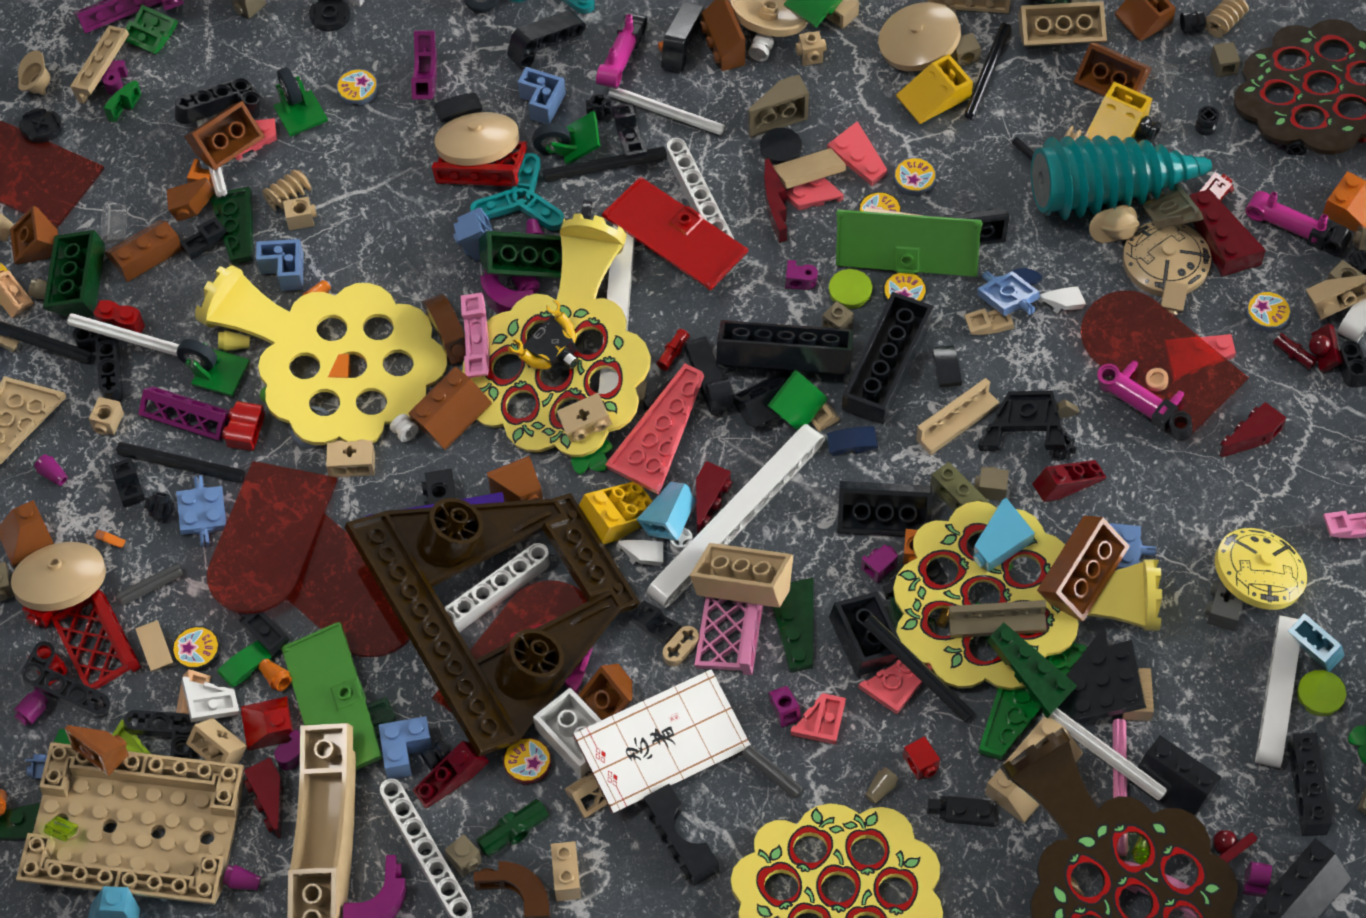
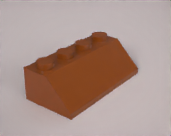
[1037,515,1130,621]

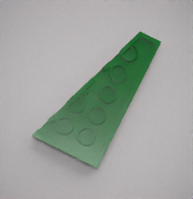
[978,633,1087,760]

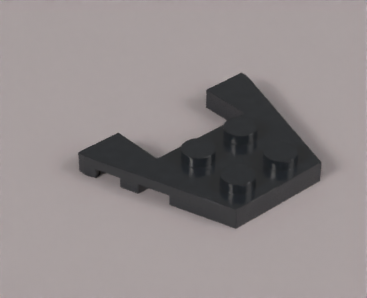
[978,390,1067,451]

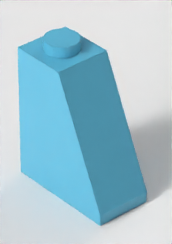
[637,482,696,541]
[973,498,1035,572]
[1288,613,1345,672]
[88,886,140,918]

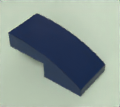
[827,426,878,456]

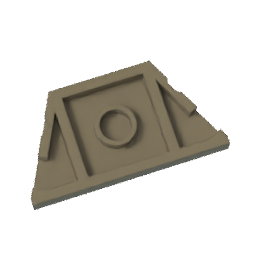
[1142,183,1204,229]

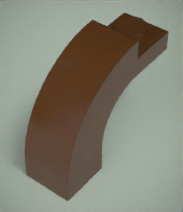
[421,293,466,365]
[474,861,551,918]

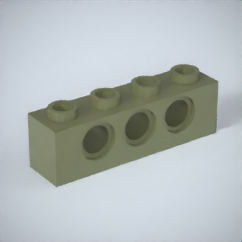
[930,462,991,537]

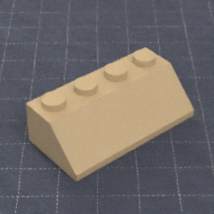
[1018,1,1107,46]
[690,543,793,608]
[985,716,1083,823]

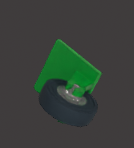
[273,67,328,137]
[532,111,601,165]
[176,339,250,397]

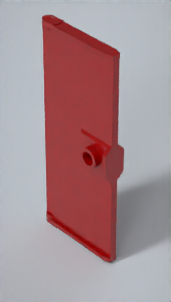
[602,177,748,291]

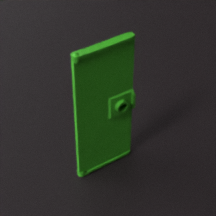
[836,209,983,277]
[281,622,383,770]

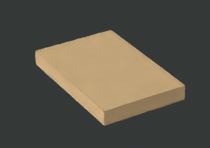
[773,148,846,189]

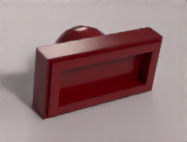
[1309,323,1342,373]
[1213,830,1258,863]

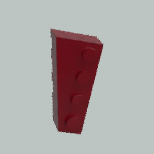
[1189,189,1266,277]

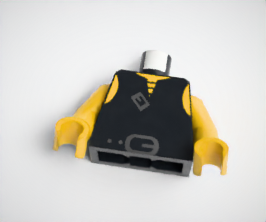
[508,300,579,371]

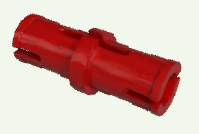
[656,329,690,371]

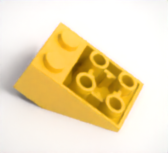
[896,54,973,124]
[1087,82,1152,141]
[579,482,653,545]

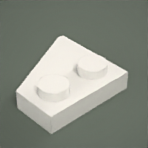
[181,677,239,722]

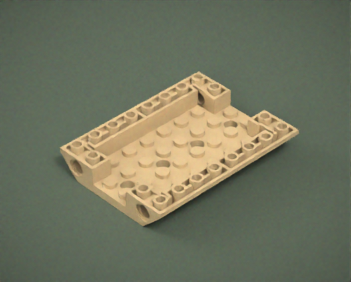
[16,742,244,905]

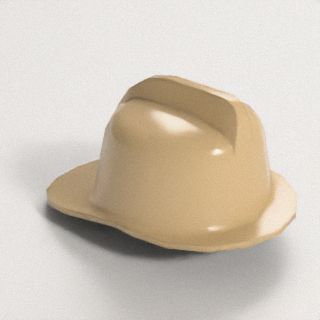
[18,50,51,95]
[1089,205,1140,243]

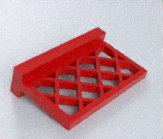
[431,141,528,186]
[51,589,142,690]

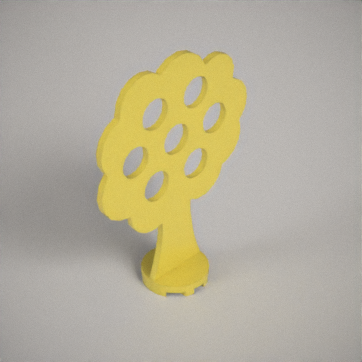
[195,264,447,445]

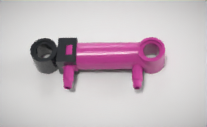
[596,11,648,89]
[1245,191,1352,256]
[1097,361,1193,440]

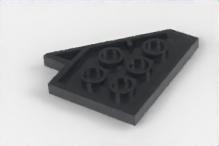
[1058,628,1147,724]

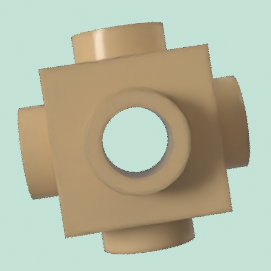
[795,31,826,66]

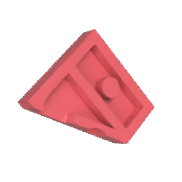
[786,177,844,211]

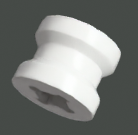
[390,414,418,442]
[670,528,693,556]

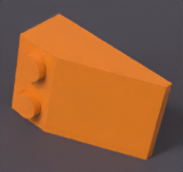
[1323,171,1366,232]

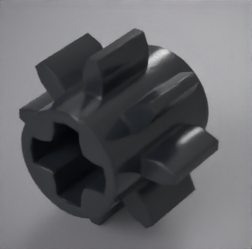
[586,94,611,120]
[1347,250,1366,275]
[1049,432,1077,461]
[144,492,174,519]

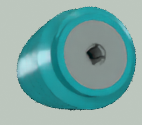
[1031,135,1212,220]

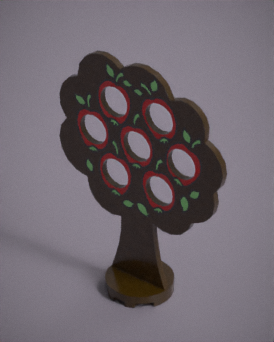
[1234,19,1366,155]
[1000,727,1238,918]

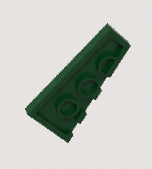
[210,186,253,265]
[772,578,813,673]
[987,622,1077,719]
[0,802,69,841]

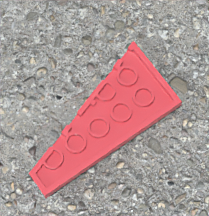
[605,364,704,495]

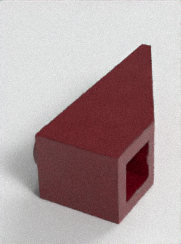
[1219,402,1287,458]
[1032,460,1107,502]
[696,461,733,535]
[412,741,489,808]
[243,757,284,839]

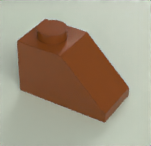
[167,178,215,221]

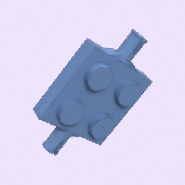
[977,271,1040,316]
[176,475,227,547]
[1109,523,1156,570]

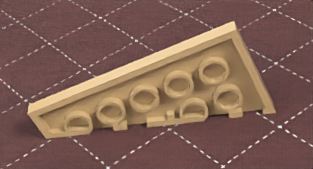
[0,376,66,465]

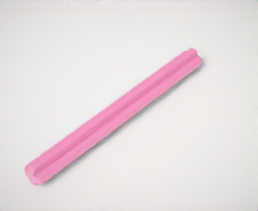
[1112,719,1128,856]

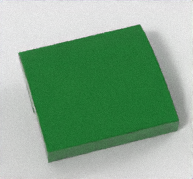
[784,0,843,28]
[125,5,178,55]
[767,370,828,431]

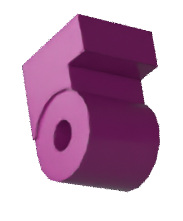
[102,60,128,95]
[785,260,818,290]
[768,685,801,728]
[274,729,300,771]
[1243,861,1272,898]

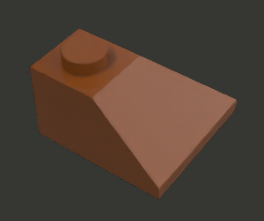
[10,206,58,264]
[487,456,543,502]
[0,500,54,568]
[578,664,632,720]
[64,725,129,776]

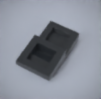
[434,93,483,122]
[180,217,226,260]
[932,345,962,388]
[110,458,146,507]
[629,601,682,645]

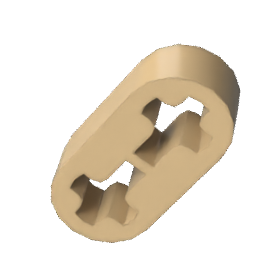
[663,626,699,667]

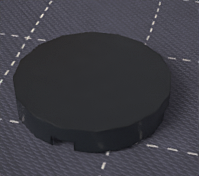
[309,0,350,32]
[760,127,802,165]

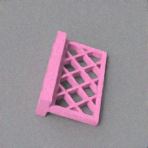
[694,597,763,675]

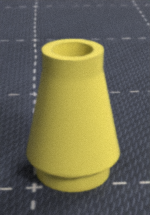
[218,330,250,352]

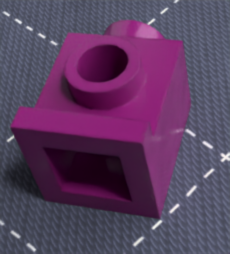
[861,544,898,584]

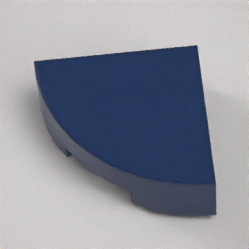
[1013,268,1042,286]

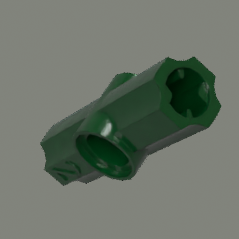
[476,799,549,858]

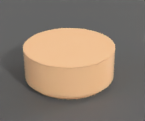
[1146,368,1168,392]

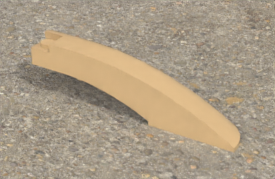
[287,723,356,918]

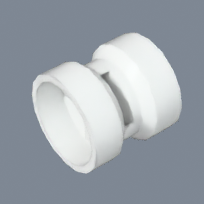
[748,33,774,62]

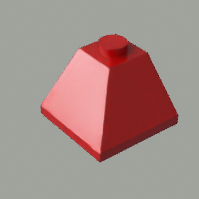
[240,696,294,751]

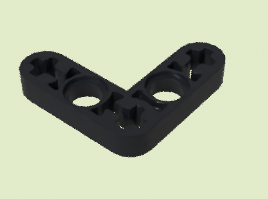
[123,710,195,759]

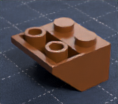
[1115,0,1176,41]

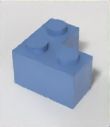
[518,67,566,124]
[453,207,492,262]
[256,239,304,291]
[379,716,432,779]

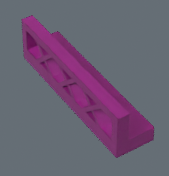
[73,0,160,33]
[138,386,230,440]

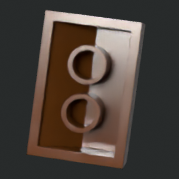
[699,0,745,71]
[1073,43,1152,96]
[184,101,265,170]
[104,220,182,282]
[408,366,492,450]

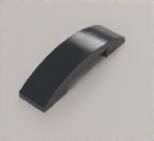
[612,103,648,159]

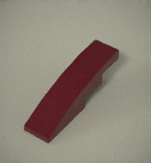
[764,158,787,243]

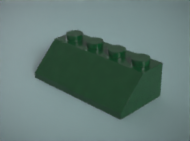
[43,230,106,317]
[479,231,562,279]

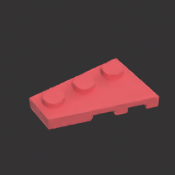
[827,121,887,186]

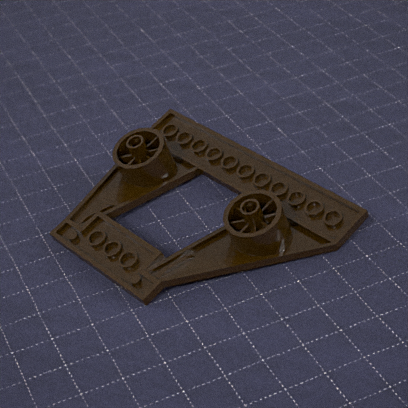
[344,493,640,757]

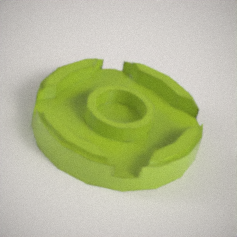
[829,269,872,309]
[1297,670,1347,716]

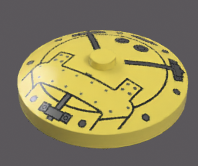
[1215,528,1307,610]

